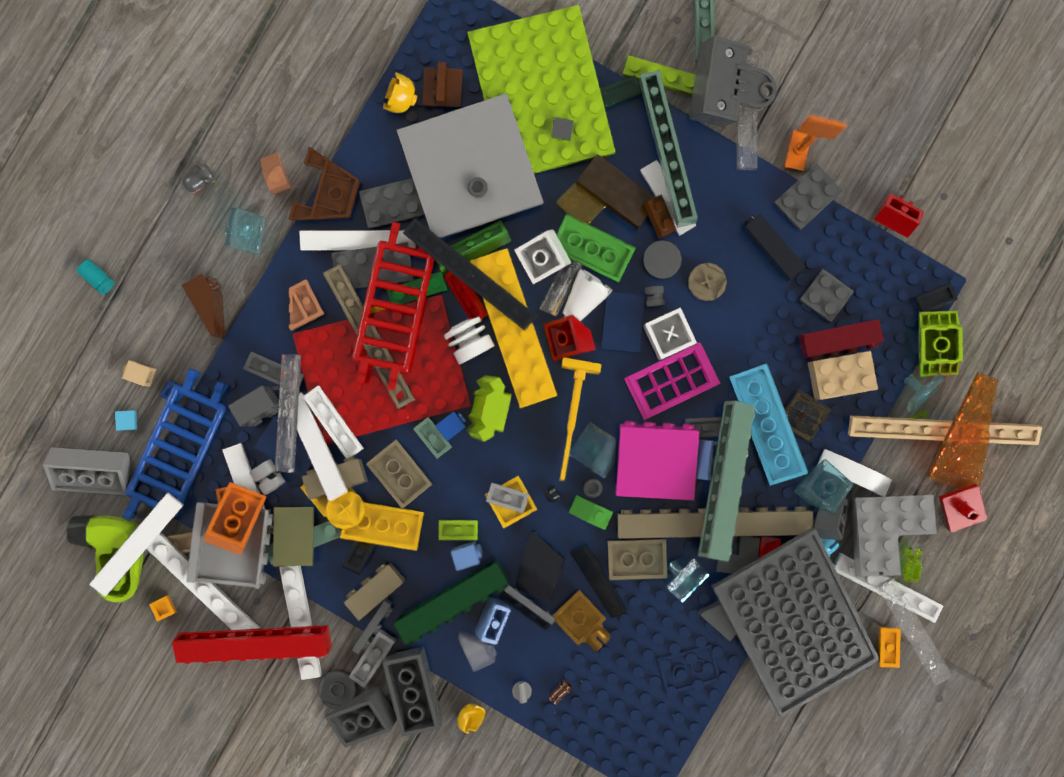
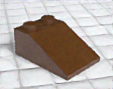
[182,273,225,338]

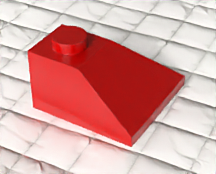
[543,315,596,361]

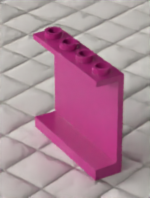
[615,421,699,500]

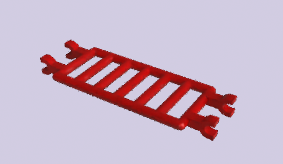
[352,222,434,391]

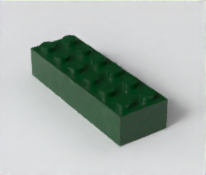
[394,558,509,645]

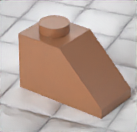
[260,152,292,194]

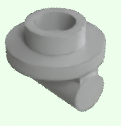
[512,681,532,703]

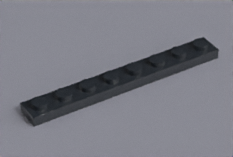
[403,218,537,331]

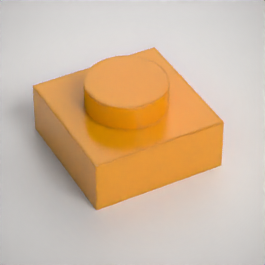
[149,595,177,622]

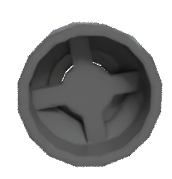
[645,286,665,308]

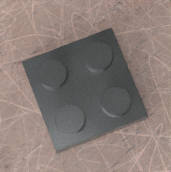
[799,269,854,323]

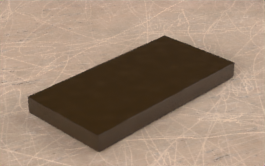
[575,154,654,229]

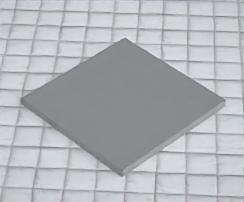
[397,93,544,238]

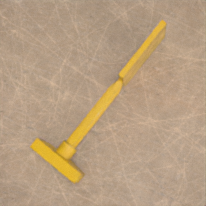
[559,357,602,481]

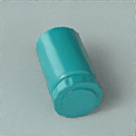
[76,259,115,295]

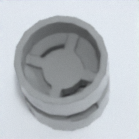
[250,459,286,496]

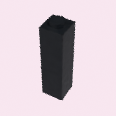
[742,214,806,281]

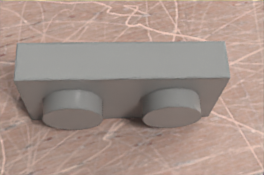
[486,483,529,513]

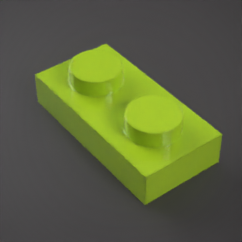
[439,520,478,540]

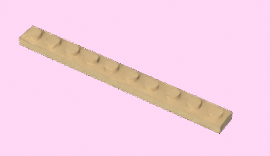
[848,416,1042,445]

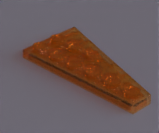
[926,371,998,493]

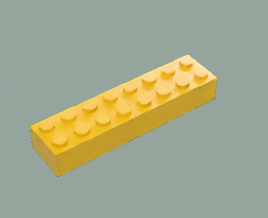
[471,248,557,408]

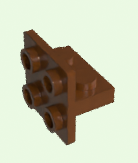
[422,62,463,108]

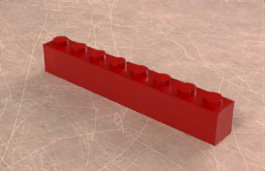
[172,625,332,664]

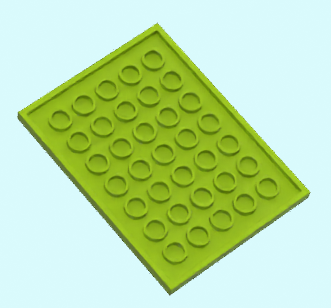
[468,5,615,174]

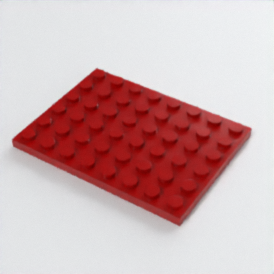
[293,295,471,444]

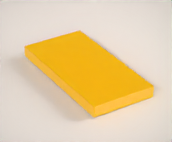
[340,502,424,551]

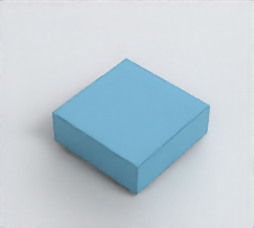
[115,410,137,431]

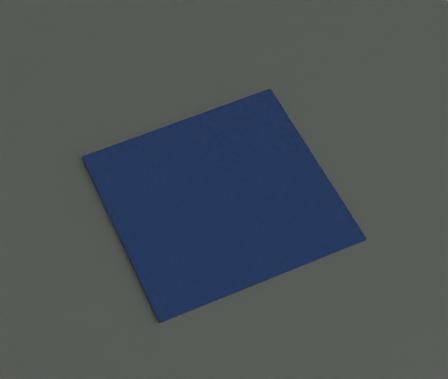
[134,0,966,777]

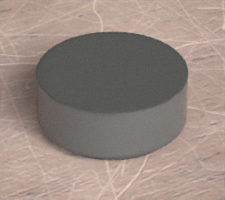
[468,177,488,198]
[583,478,603,498]

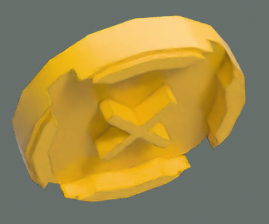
[325,490,365,529]

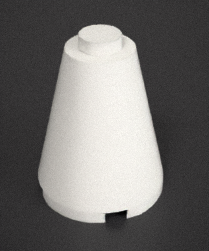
[563,269,613,321]

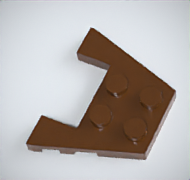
[288,147,360,221]

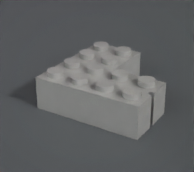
[850,495,937,577]

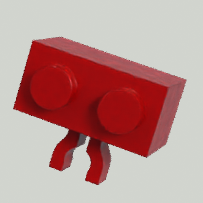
[874,193,924,238]

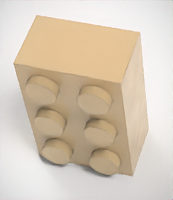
[808,351,878,400]

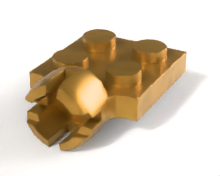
[552,589,610,651]

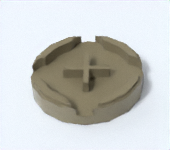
[688,263,727,301]

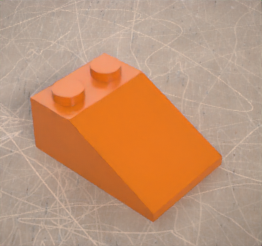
[204,482,267,555]

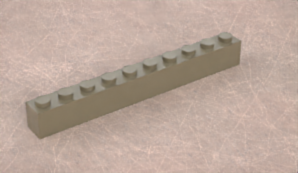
[616,506,813,538]

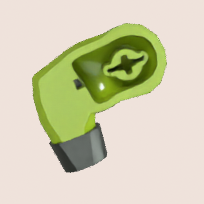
[67,515,144,602]

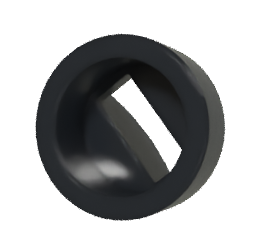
[545,486,561,502]

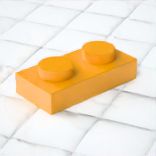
[878,627,901,668]

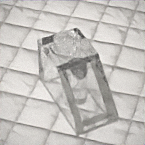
[457,631,497,672]

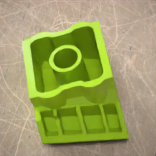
[918,310,963,377]
[465,375,512,442]

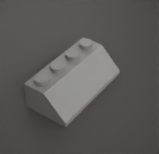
[43,448,132,496]

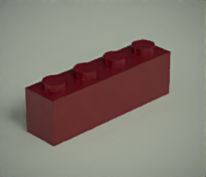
[799,319,884,361]

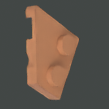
[289,279,325,331]

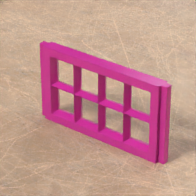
[624,342,720,420]

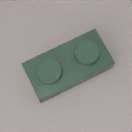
[413,417,452,459]

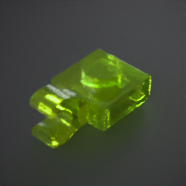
[903,547,922,582]

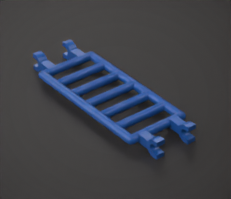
[122,369,228,531]

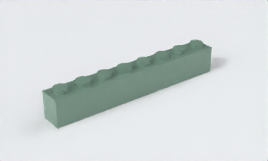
[639,70,698,228]
[698,401,755,562]

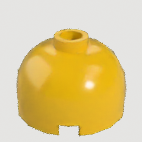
[383,72,417,113]

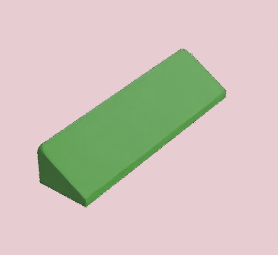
[436,220,511,275]

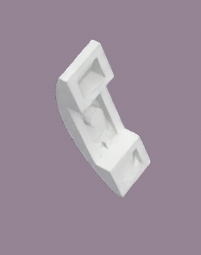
[817,449,892,497]

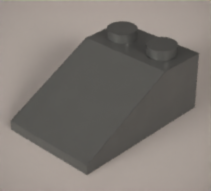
[325,686,397,748]

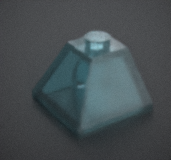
[569,422,616,478]
[794,459,854,514]

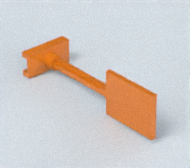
[784,115,846,173]

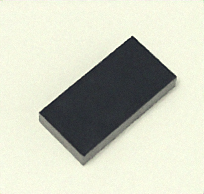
[913,282,958,312]

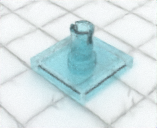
[225,208,266,255]
[903,373,945,414]
[666,559,709,603]

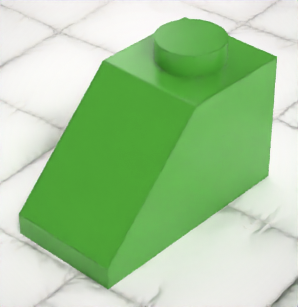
[569,495,613,530]

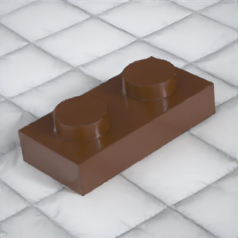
[643,194,677,238]

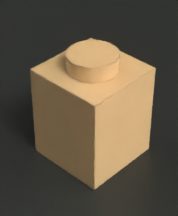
[122,360,157,387]

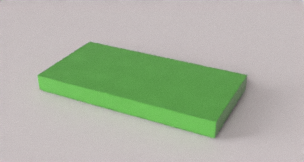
[557,214,636,282]

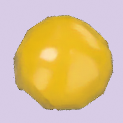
[457,703,485,734]

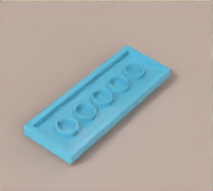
[730,363,808,485]

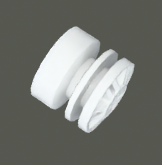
[444,317,495,365]

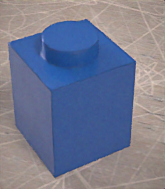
[436,411,467,441]

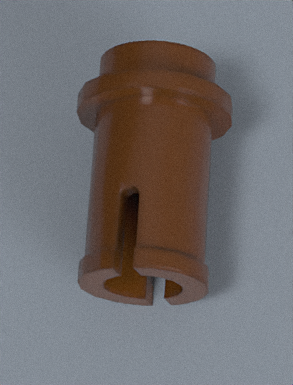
[548,679,572,705]

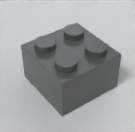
[228,386,283,427]

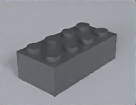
[382,647,443,737]

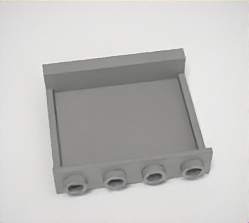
[186,502,273,589]

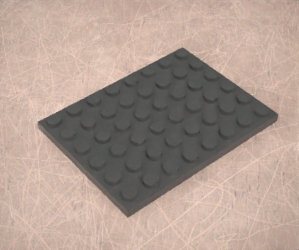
[711,527,880,718]

